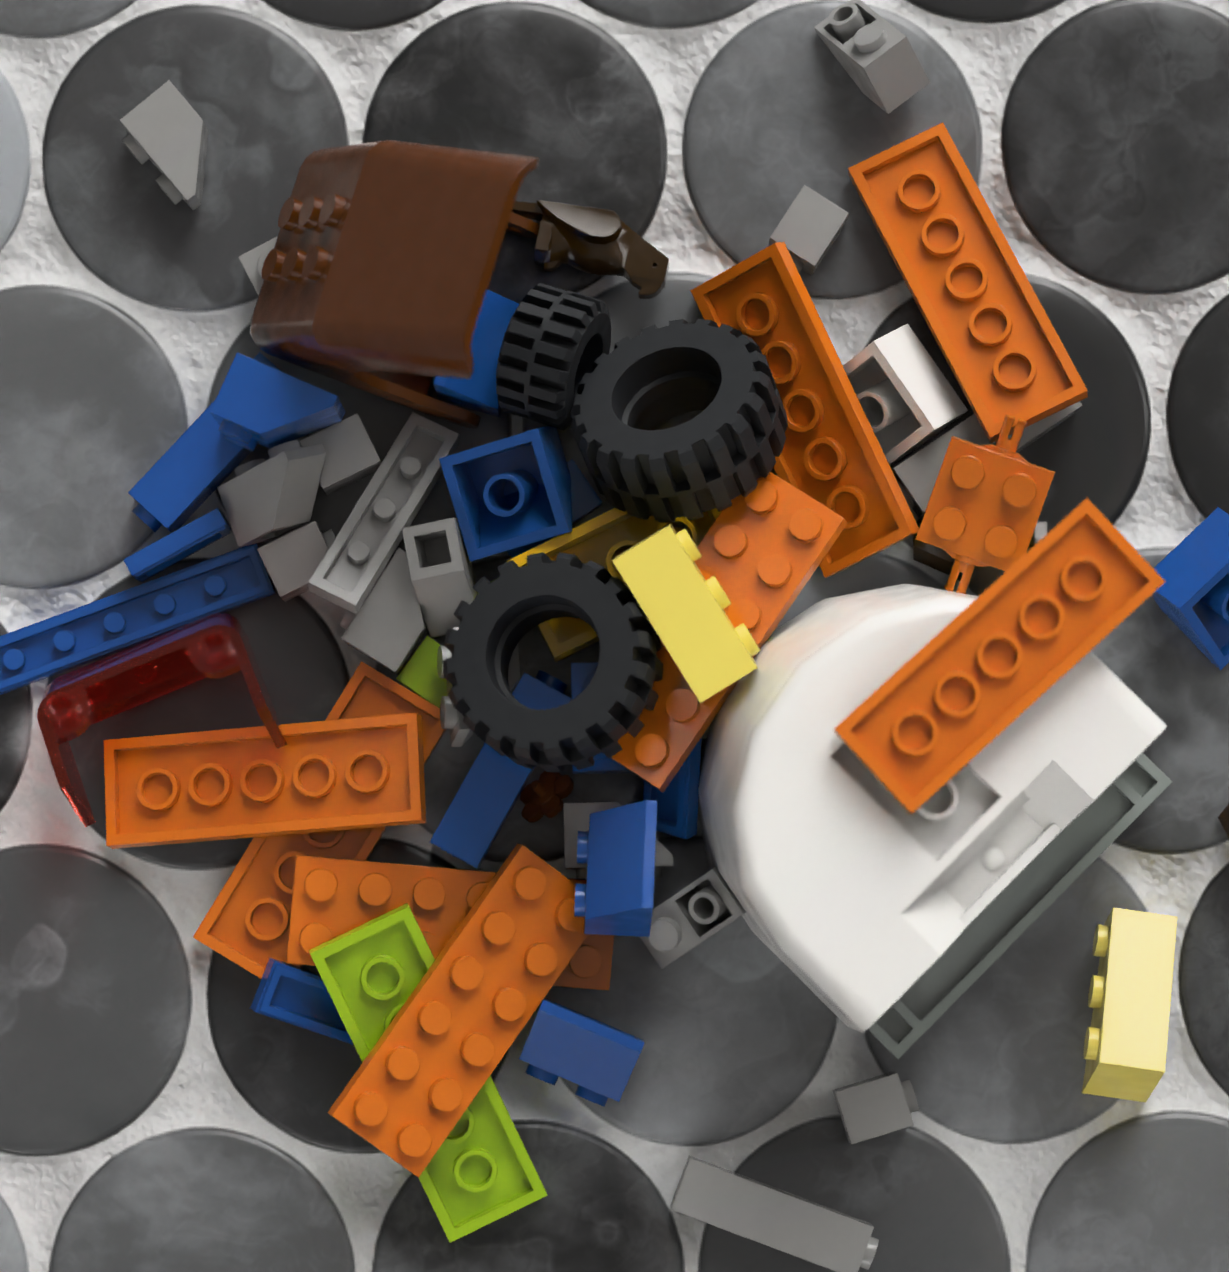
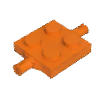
[916,415,1055,594]

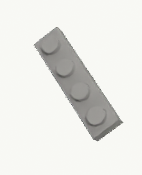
[308,412,460,615]

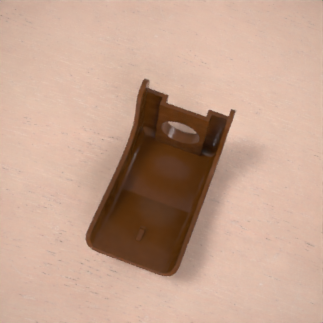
[250,140,540,429]

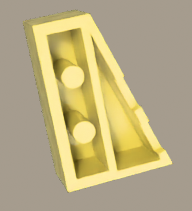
[612,523,761,703]
[1082,907,1177,1102]

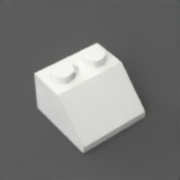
[843,323,968,466]

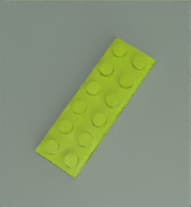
[309,903,548,1243]

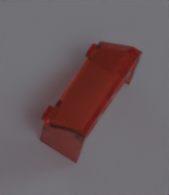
[37,613,287,827]

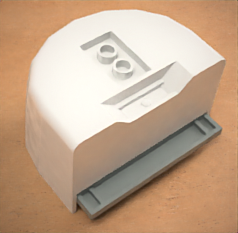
[698,584,1172,1059]

